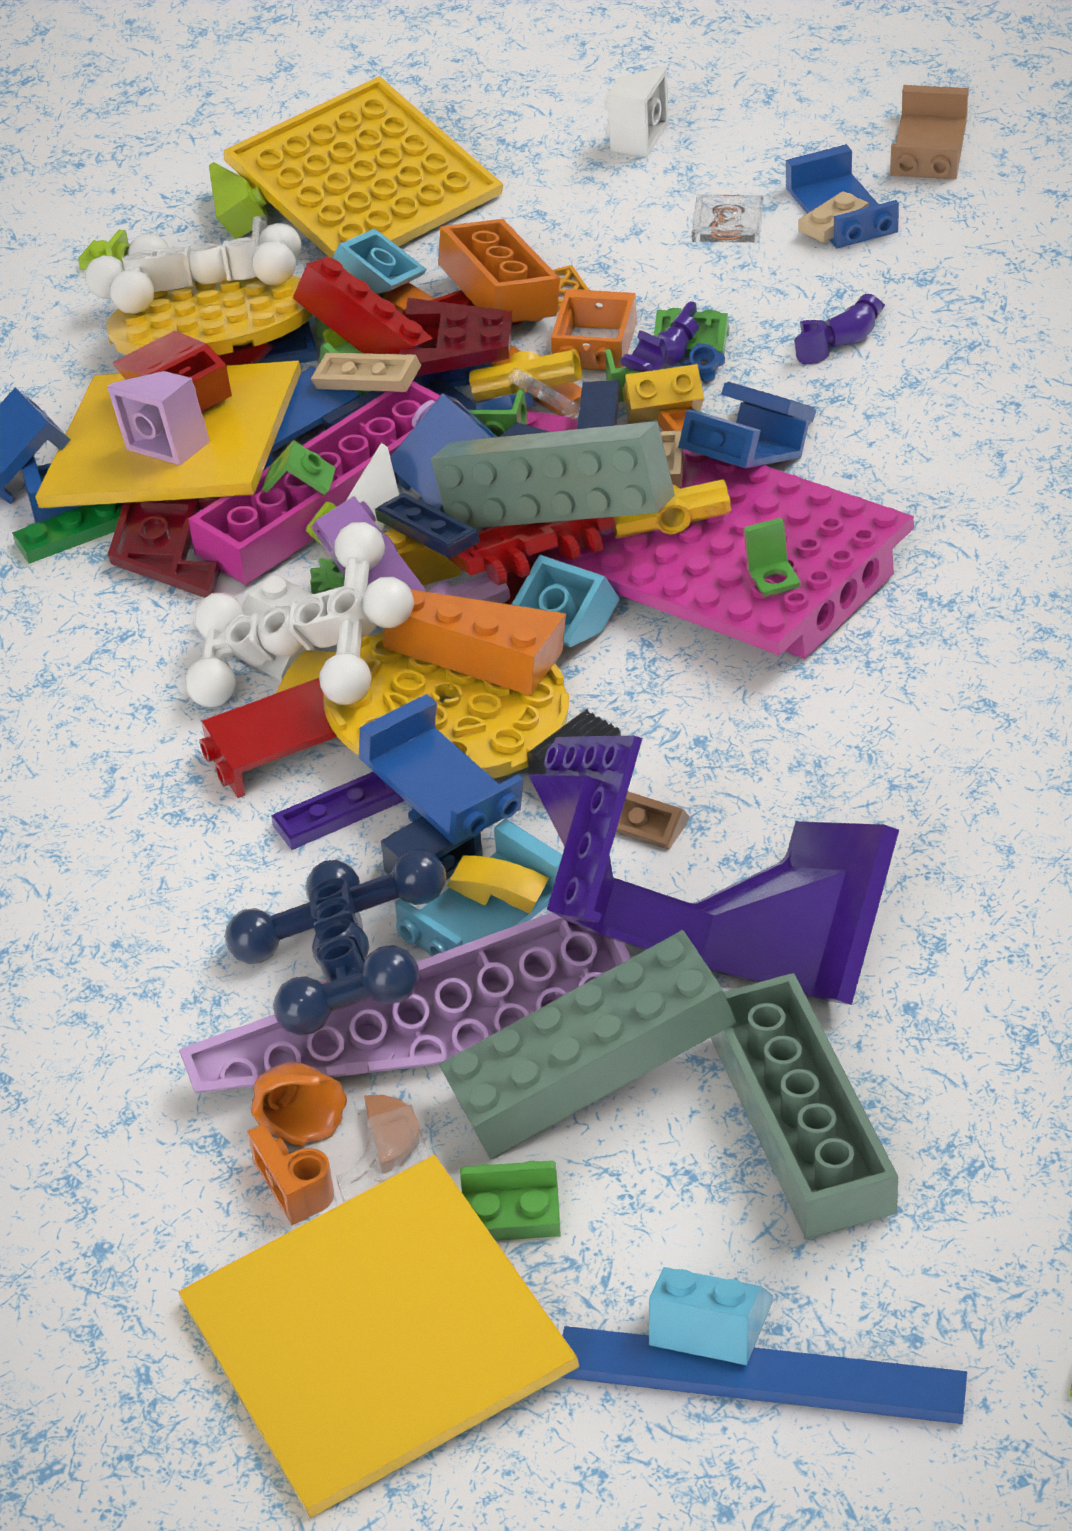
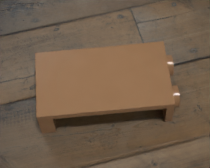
[890,85,969,179]

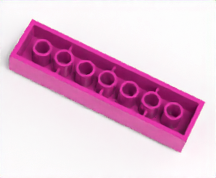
[188,381,440,585]

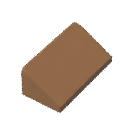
[616,791,690,850]

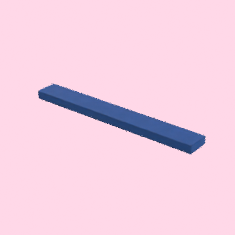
[561,1326,967,1424]

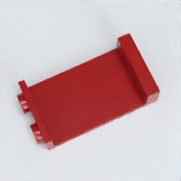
[199,678,337,798]

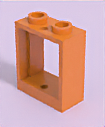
[551,289,637,370]

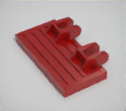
[447,517,615,585]

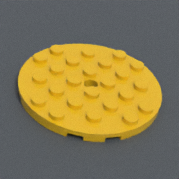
[106,275,313,355]
[323,632,569,779]

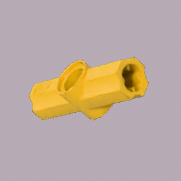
[469,349,582,401]
[613,479,731,539]

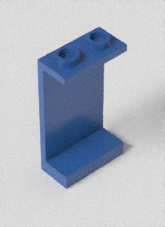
[786,144,899,249]
[264,366,360,469]
[678,402,810,468]
[359,694,524,845]

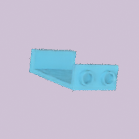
[395,819,562,956]

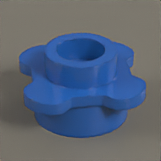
[683,344,725,382]

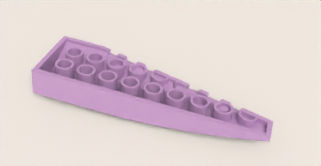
[179,912,631,1094]

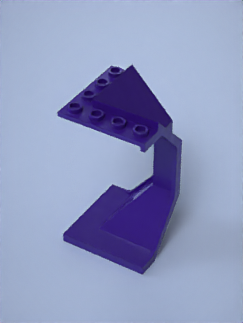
[528,735,899,1005]

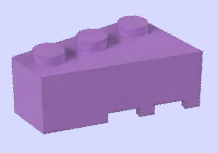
[311,496,425,591]

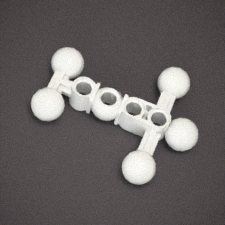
[85,223,301,314]
[185,522,414,708]

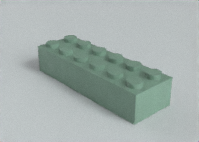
[430,421,675,528]
[439,930,737,1160]
[710,973,898,1239]

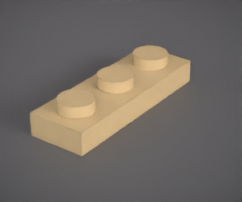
[311,353,421,392]

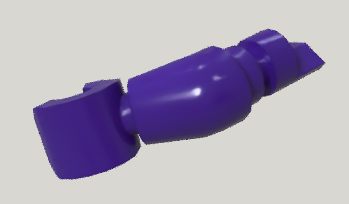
[794,294,885,364]
[620,301,699,373]

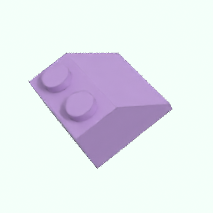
[107,371,210,465]

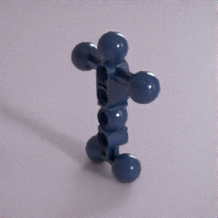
[224,849,447,1036]

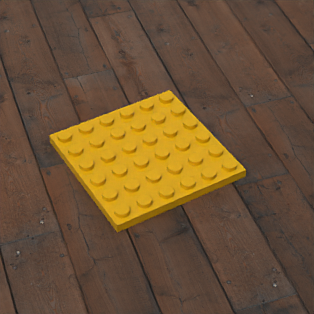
[224,76,503,258]

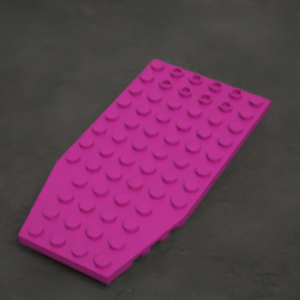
[481,410,914,659]

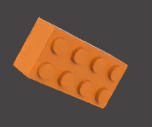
[438,219,560,322]

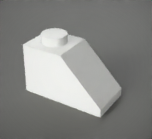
[346,443,399,531]

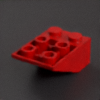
[112,331,232,412]

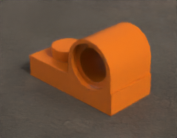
[247,1124,334,1225]

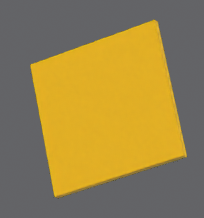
[35,361,301,508]
[178,1154,579,1518]

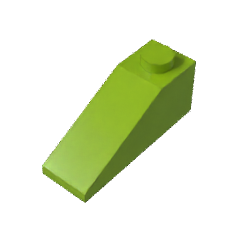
[209,162,268,239]

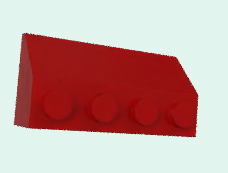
[293,256,436,354]

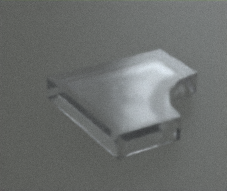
[507,368,581,419]
[336,1104,430,1202]

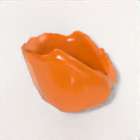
[251,1061,347,1147]

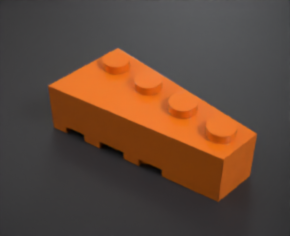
[383,589,566,696]

